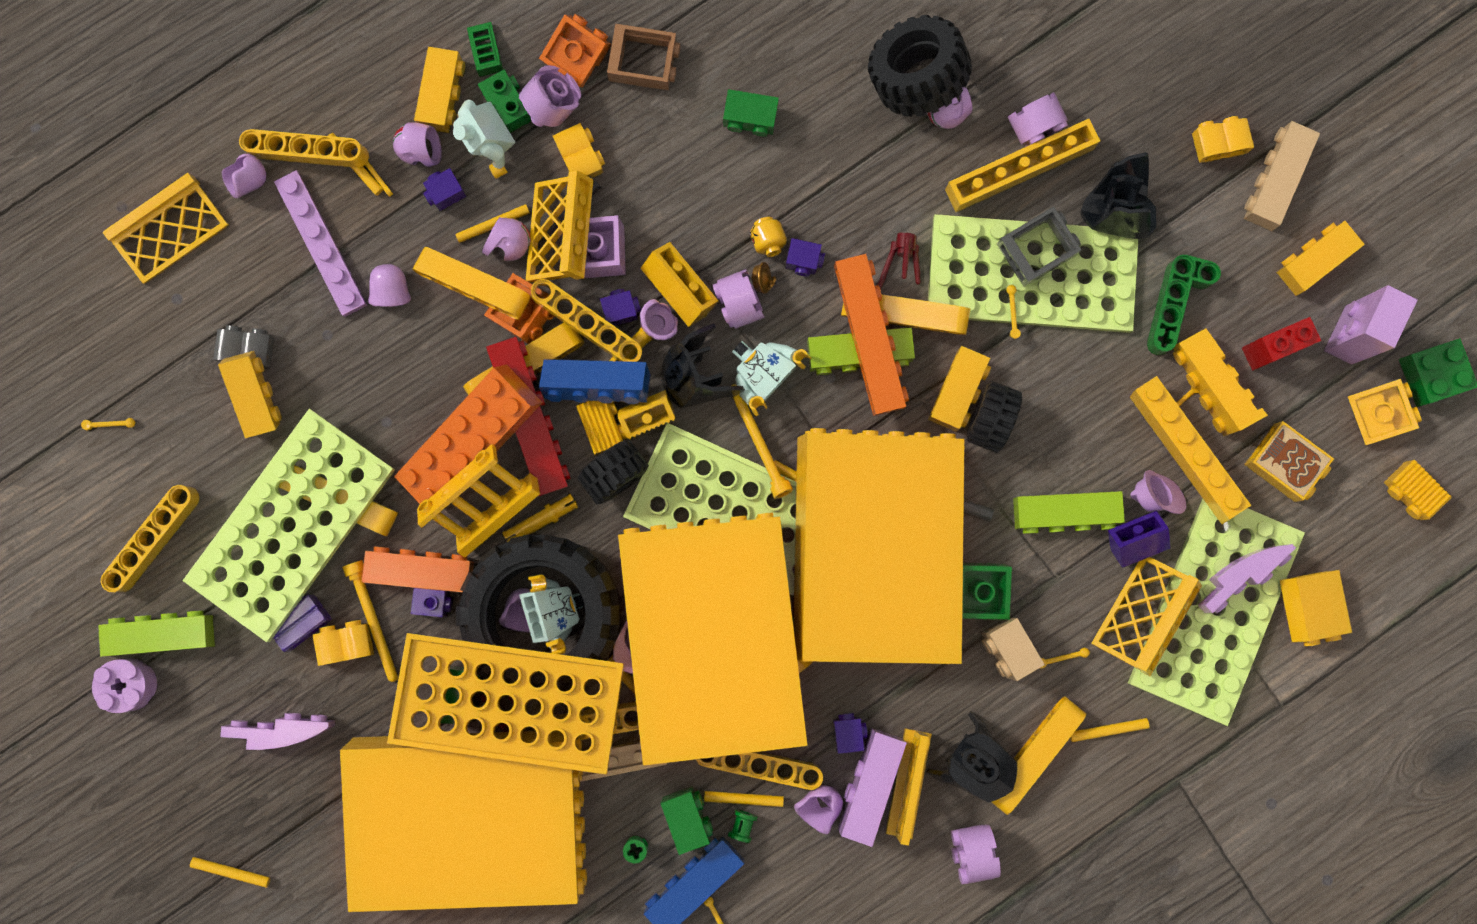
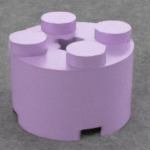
[519,65,581,127]
[1008,92,1068,147]
[713,269,765,329]
[92,658,157,713]
[951,824,1001,885]

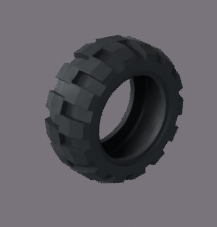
[456,534,621,692]

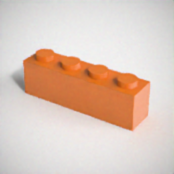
[362,547,474,592]

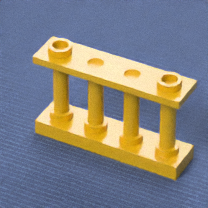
[417,444,540,558]

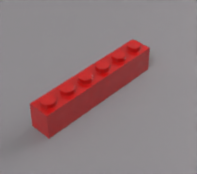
[486,337,571,496]

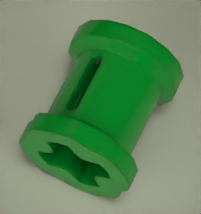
[728,810,758,843]
[623,835,648,864]

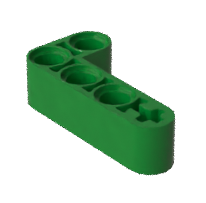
[1147,255,1221,356]

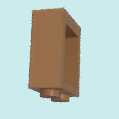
[607,24,681,91]

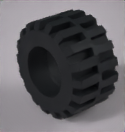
[967,381,1022,453]
[577,440,649,505]

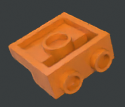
[539,14,612,88]
[484,273,555,344]

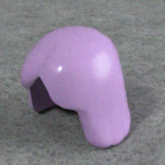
[222,154,266,198]
[368,264,411,307]
[640,299,678,340]
[499,588,530,633]
[794,785,843,834]

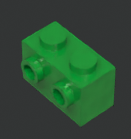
[478,70,532,133]
[723,89,779,137]

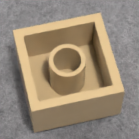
[981,618,1045,681]

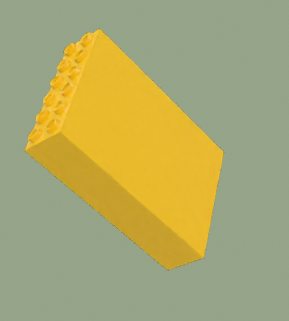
[793,428,964,664]
[618,513,808,766]
[340,731,587,912]

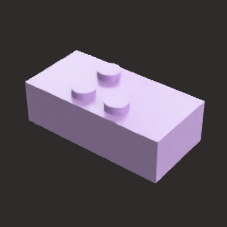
[1324,285,1417,365]
[838,728,906,847]

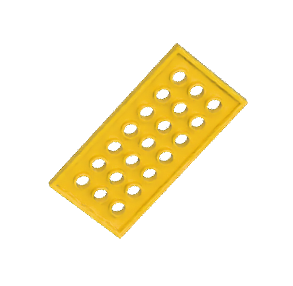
[387,633,624,775]

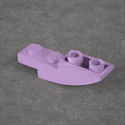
[1198,544,1296,613]
[220,713,335,750]

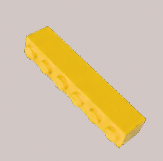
[945,119,1100,212]
[1130,376,1251,524]

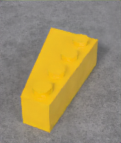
[1173,328,1268,436]

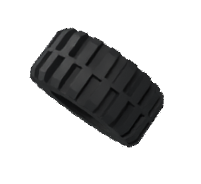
[868,15,972,117]

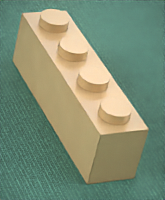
[1244,121,1320,231]

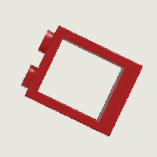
[1242,317,1322,371]

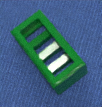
[467,22,504,77]

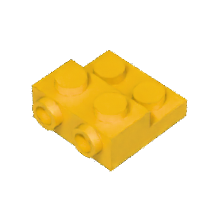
[1348,379,1422,445]

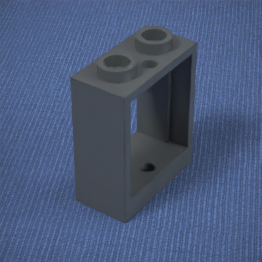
[997,206,1081,287]

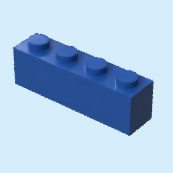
[539,359,651,404]
[644,836,744,924]

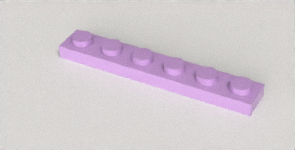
[274,170,367,317]

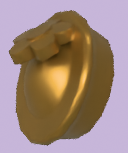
[751,262,777,294]

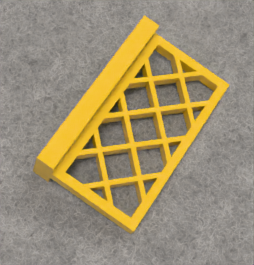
[525,170,593,283]
[102,173,229,284]
[1092,557,1202,677]
[885,728,932,846]

